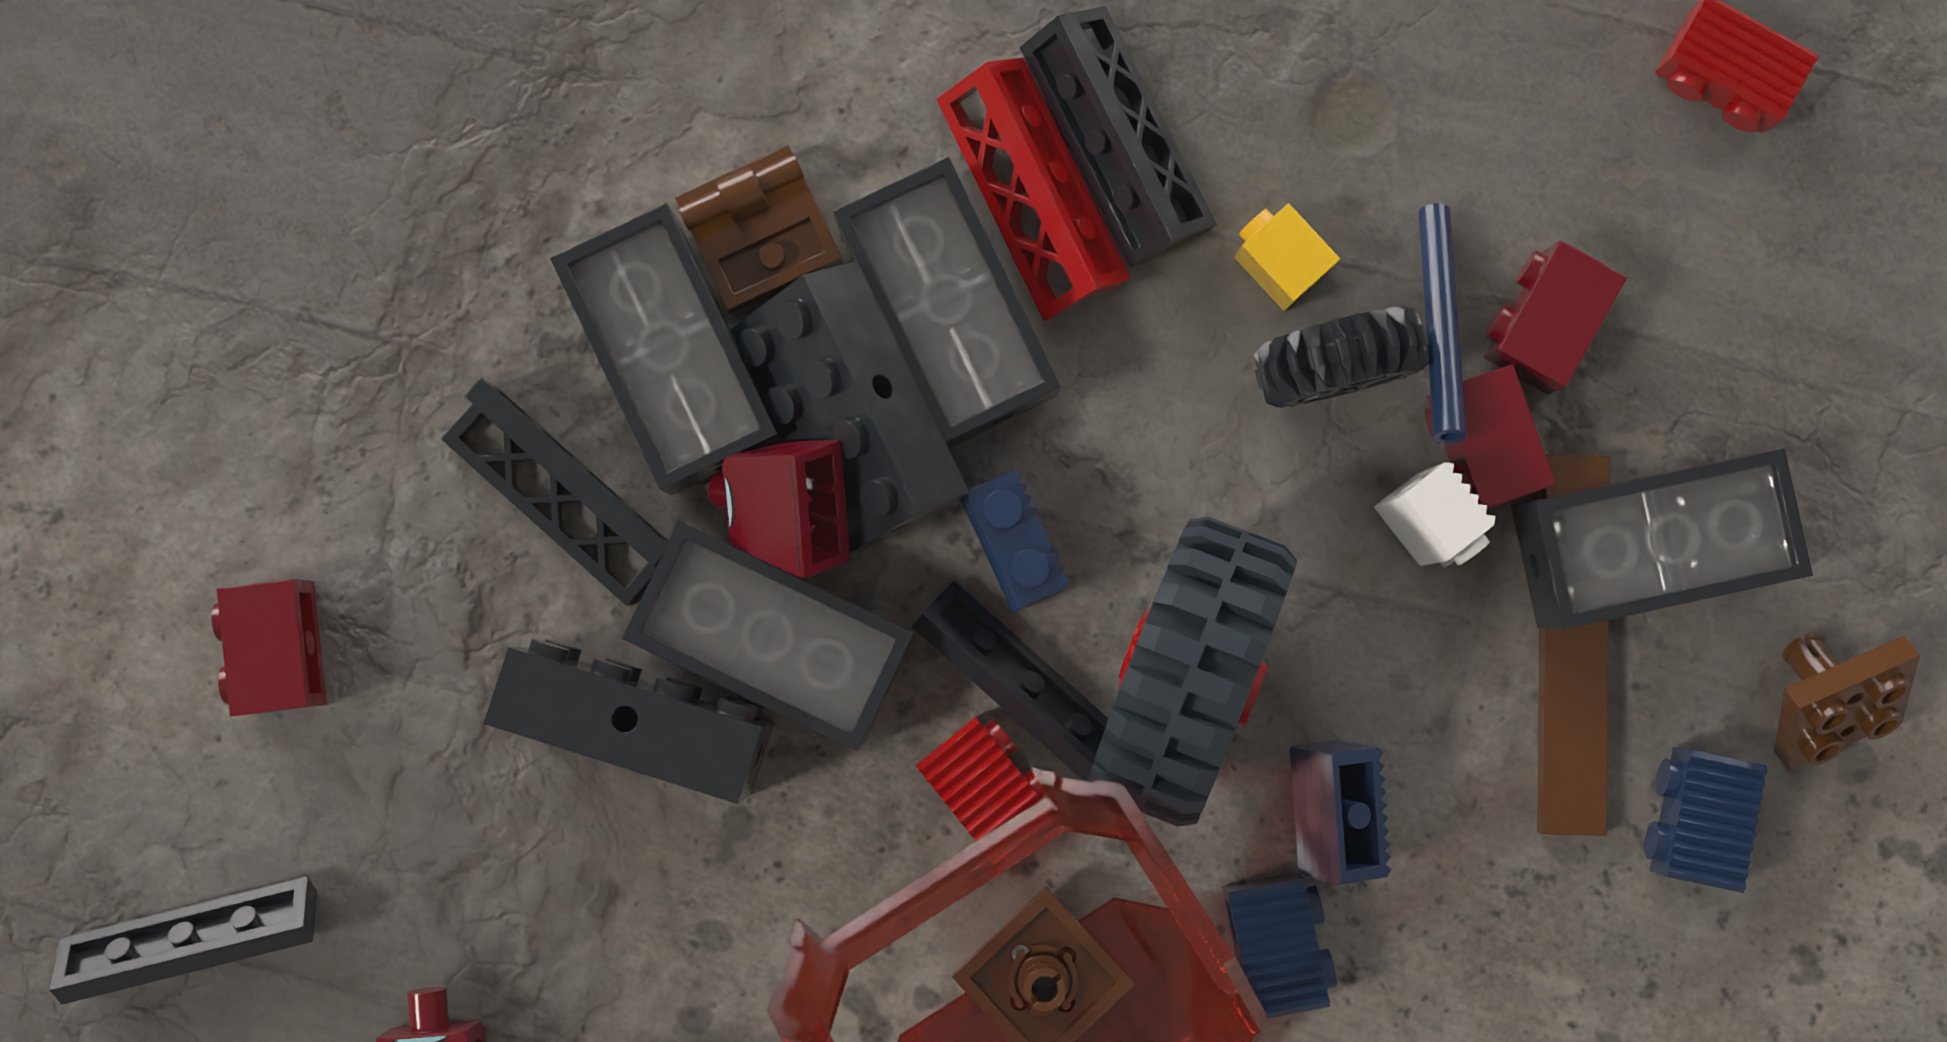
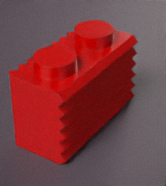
[1655,0,1819,133]
[916,716,1058,867]

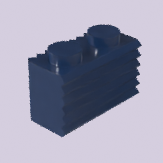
[960,470,1070,613]
[1290,740,1392,885]
[1644,747,1768,893]
[1222,872,1337,1021]

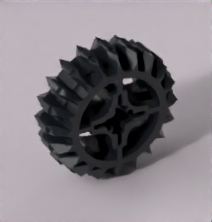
[1254,306,1430,408]

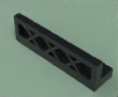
[1019,6,1217,267]
[441,377,669,606]

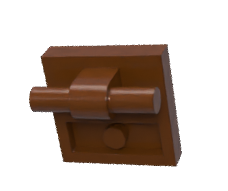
[675,145,843,314]

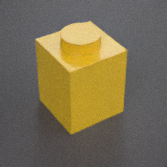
[1234,203,1340,312]

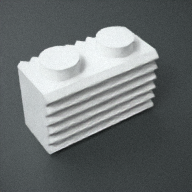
[1374,462,1495,568]

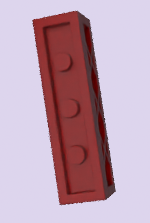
[936,58,1131,321]

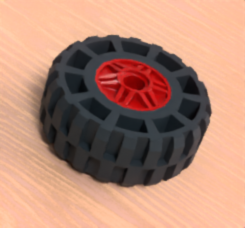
[1089,517,1297,827]

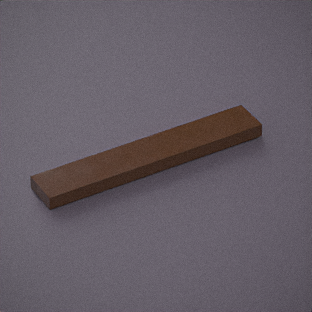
[1537,454,1610,836]

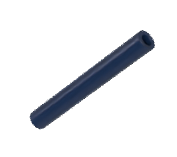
[1419,203,1467,444]

